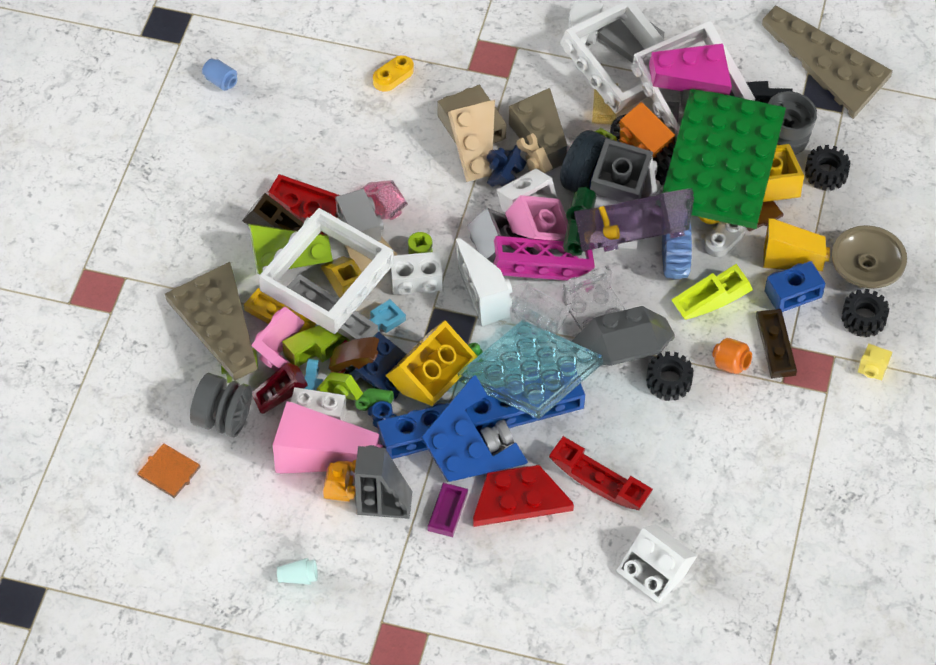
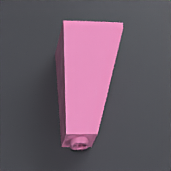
[273,401,383,474]

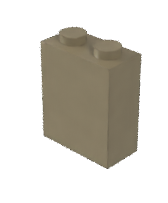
[437,84,507,144]

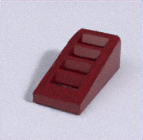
[252,362,308,414]

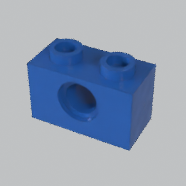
[764,261,826,312]

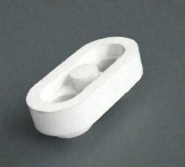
[705,222,745,257]

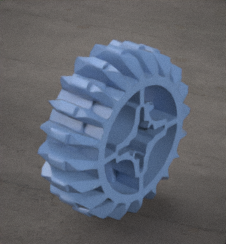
[662,213,692,279]

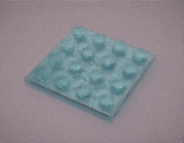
[458,320,603,419]

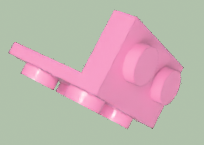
[251,307,305,372]

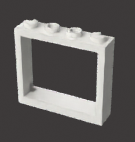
[560,0,665,114]
[631,20,755,142]
[259,208,393,334]

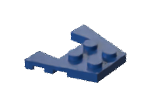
[421,375,528,482]

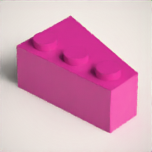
[649,43,732,95]

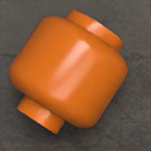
[712,338,752,374]

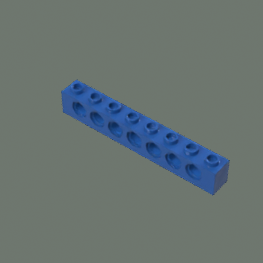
[377,370,585,459]

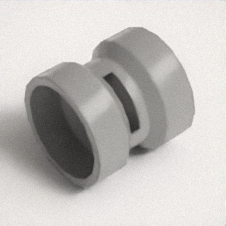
[480,419,514,453]

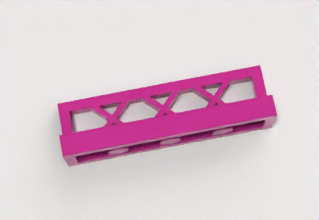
[493,236,595,282]

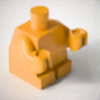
[323,460,356,502]

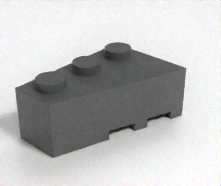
[355,445,413,519]

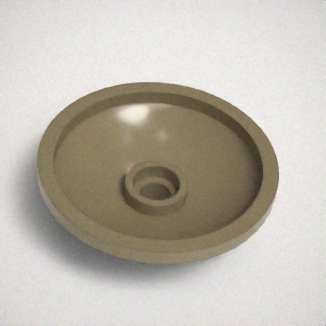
[832,225,907,289]

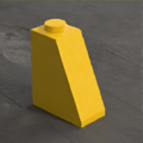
[763,219,830,271]

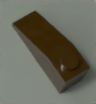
[242,193,304,231]

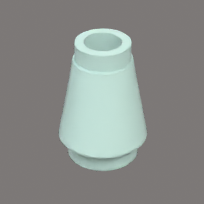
[277,558,318,585]

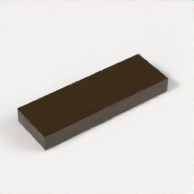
[756,309,797,379]

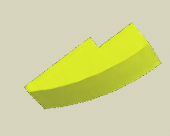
[671,264,753,320]

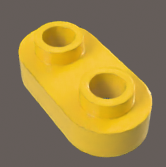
[373,55,414,92]

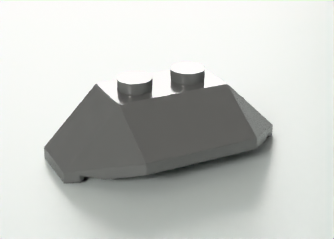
[571,306,675,366]

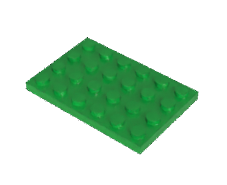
[659,89,786,229]

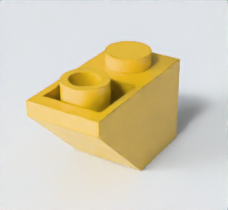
[321,256,362,298]

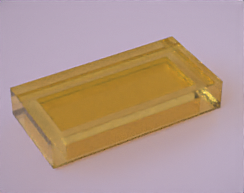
[592,83,618,125]

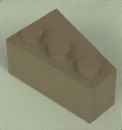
[509,88,568,173]

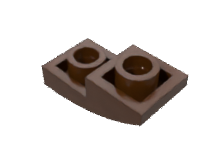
[328,337,379,373]

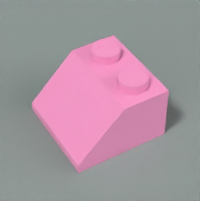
[505,195,568,241]

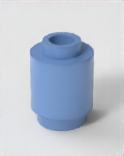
[202,59,237,91]

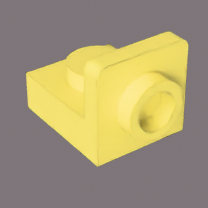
[858,343,892,381]

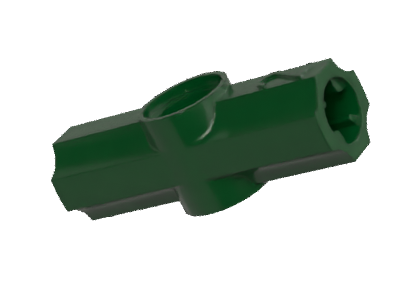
[563,187,597,256]

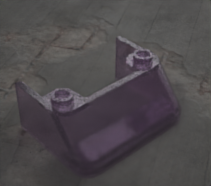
[575,188,694,252]

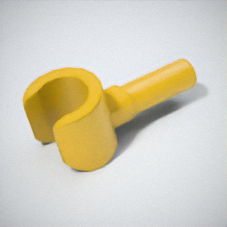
[599,206,620,240]

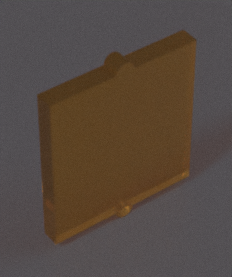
[137,443,201,498]

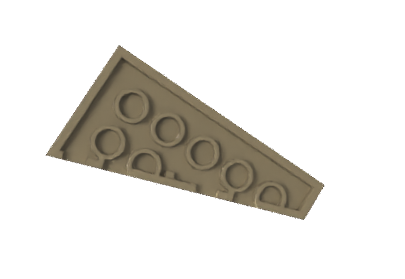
[762,5,893,119]
[165,262,258,381]

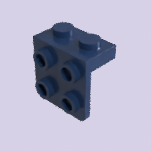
[344,331,407,400]

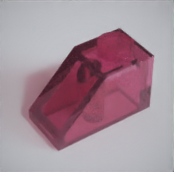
[361,180,408,220]

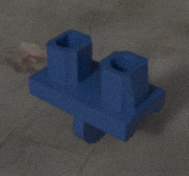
[487,145,527,187]

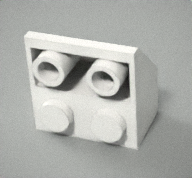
[617,524,697,603]

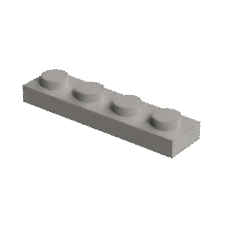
[287,274,378,340]

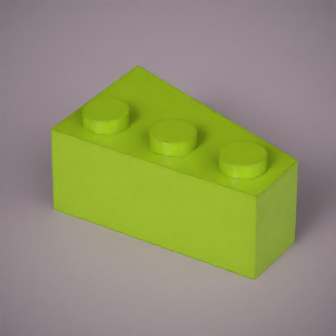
[248,224,333,274]

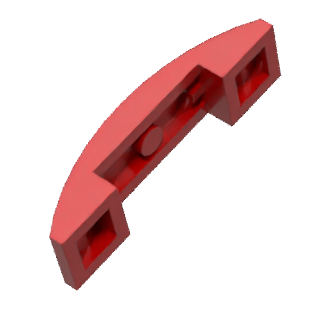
[549,436,653,510]

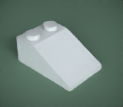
[456,238,513,326]

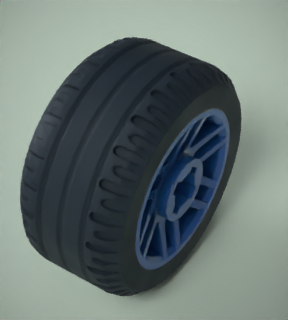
[560,130,609,193]

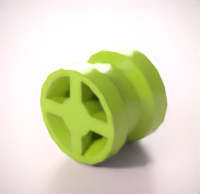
[408,232,433,254]

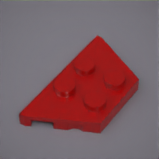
[473,465,574,527]

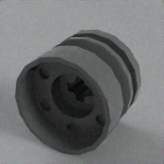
[768,91,817,155]
[190,373,252,438]

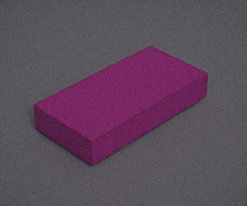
[428,482,468,537]

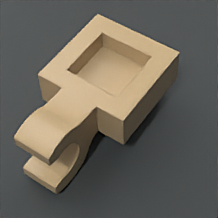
[516,133,553,173]

